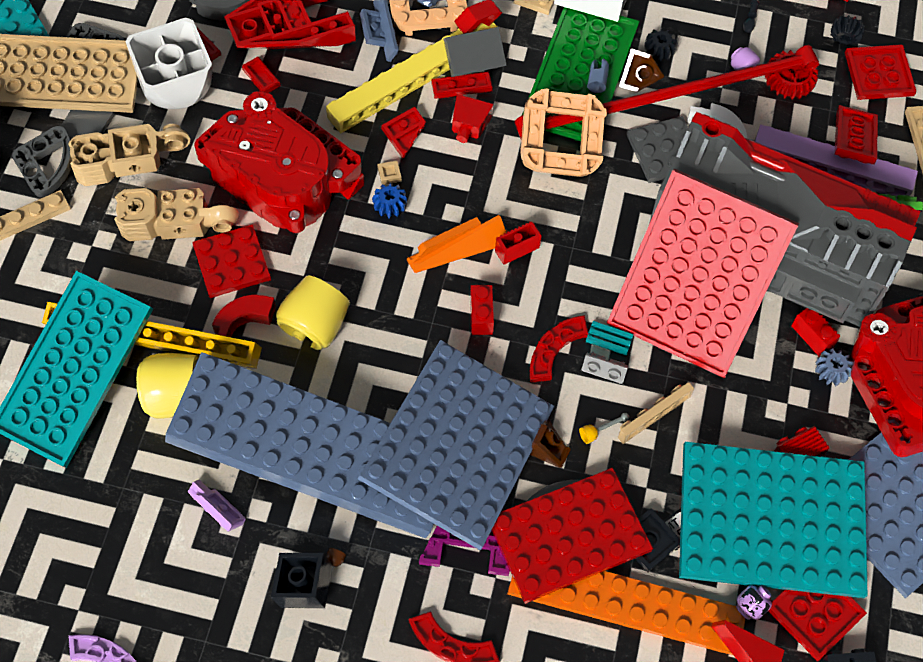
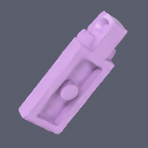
[188,480,246,532]

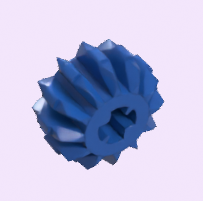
[372,182,407,218]

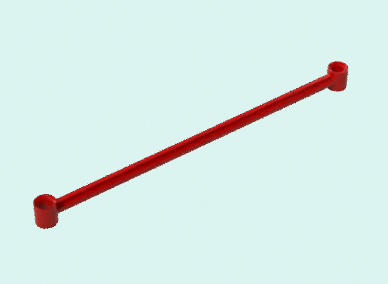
[515,45,819,140]

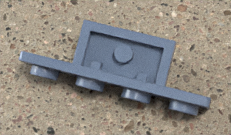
[359,0,399,62]

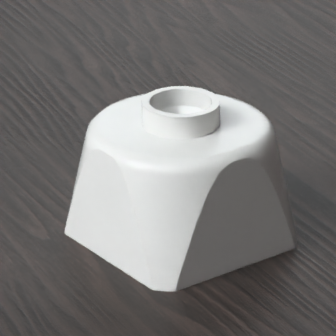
[125,18,212,109]

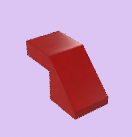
[454,0,502,34]

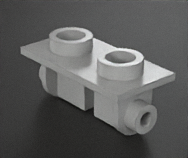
[581,352,628,384]

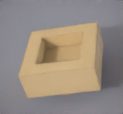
[377,161,402,185]

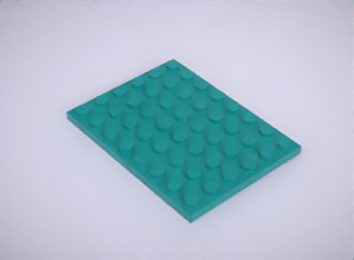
[679,442,868,598]

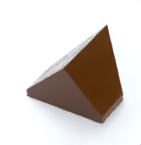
[619,48,664,92]
[530,419,571,468]

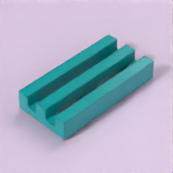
[586,321,634,355]

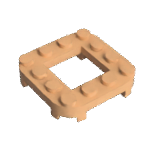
[389,0,467,36]
[521,89,607,177]

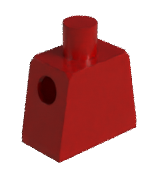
[452,94,493,143]

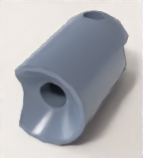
[587,58,609,93]

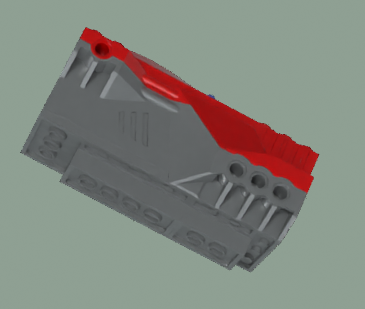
[649,112,921,327]

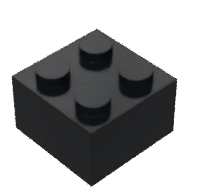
[271,553,333,609]

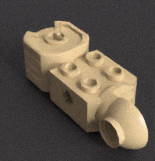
[68,124,190,186]
[114,188,239,241]

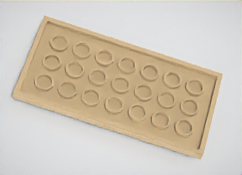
[0,34,138,113]

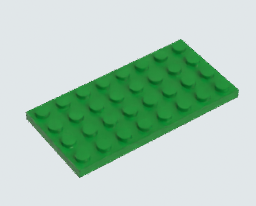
[522,7,639,141]

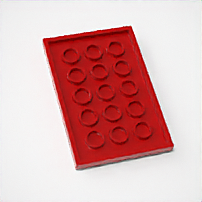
[492,468,653,604]

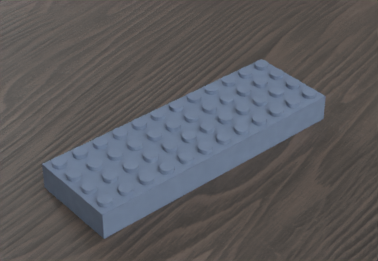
[165,352,434,539]

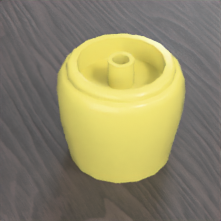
[276,275,350,350]
[136,353,199,419]

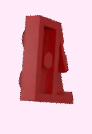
[381,107,426,159]

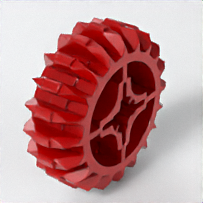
[765,50,818,100]

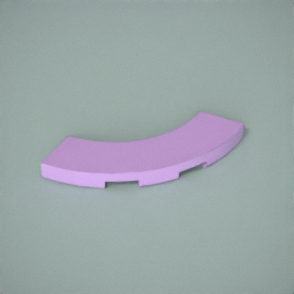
[69,634,137,662]

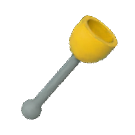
[579,413,629,444]

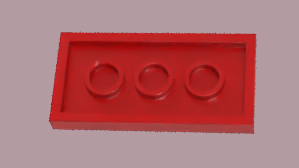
[834,105,878,165]

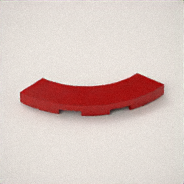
[529,315,588,382]
[409,611,500,662]

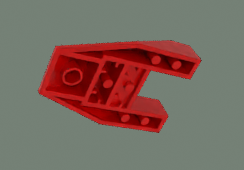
[224,0,356,49]

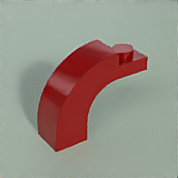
[212,295,276,337]

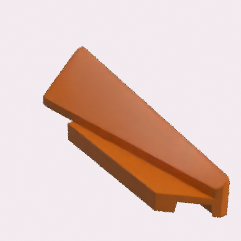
[407,215,507,273]

